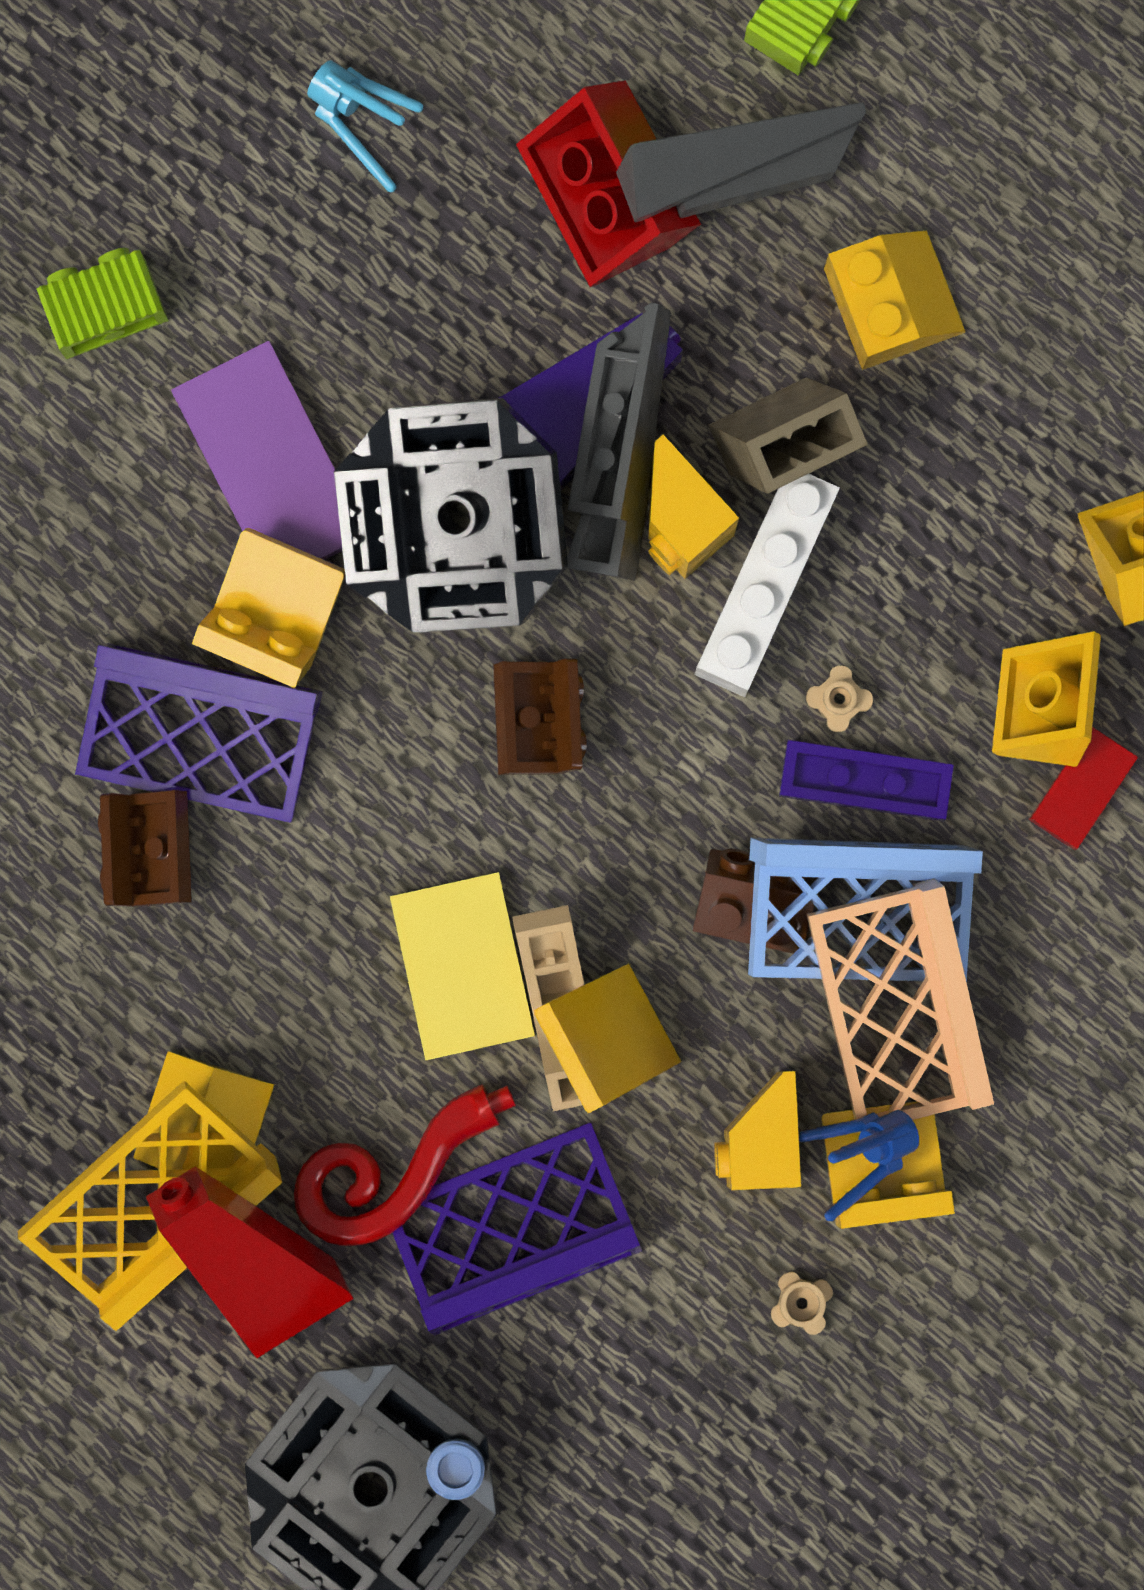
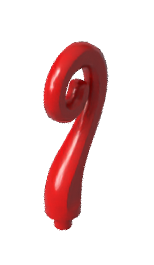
[294,1084,516,1246]

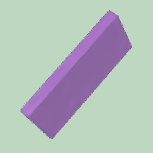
[171,341,343,560]

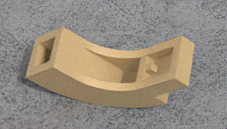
[512,905,584,1112]

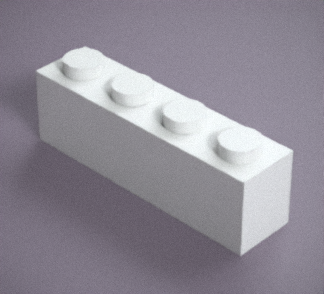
[695,474,840,697]

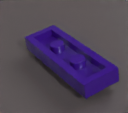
[779,740,954,821]

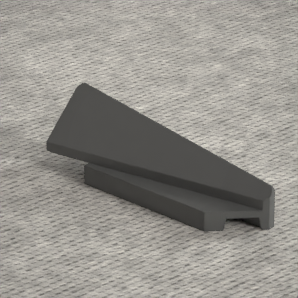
[616,102,866,222]
[567,303,671,581]

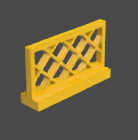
[18,1080,282,1331]

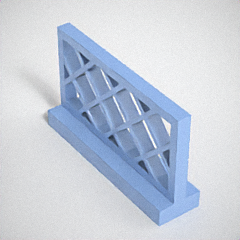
[748,838,983,981]

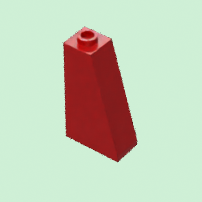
[146,1166,354,1359]

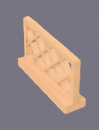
[807,878,994,1133]

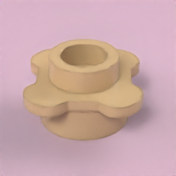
[806,666,873,732]
[771,1272,833,1335]

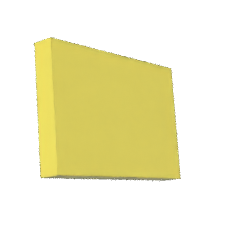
[390,872,535,1061]

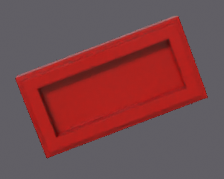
[1028,727,1138,850]

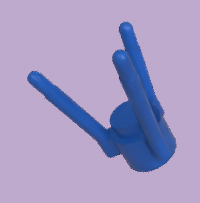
[798,1110,919,1221]

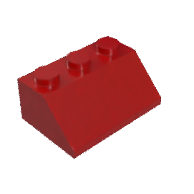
[516,80,701,287]

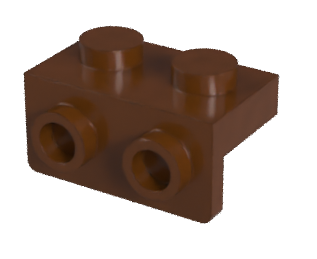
[493,658,587,775]
[98,790,192,907]
[692,849,818,954]

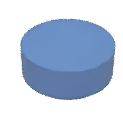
[426,1439,485,1500]

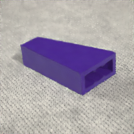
[499,313,683,490]

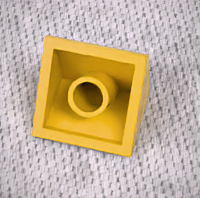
[992,631,1101,767]
[133,1051,274,1170]

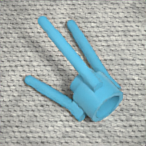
[307,60,423,192]

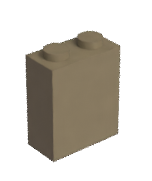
[709,378,868,494]

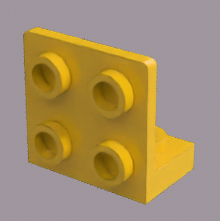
[192,528,345,688]
[821,1101,955,1229]

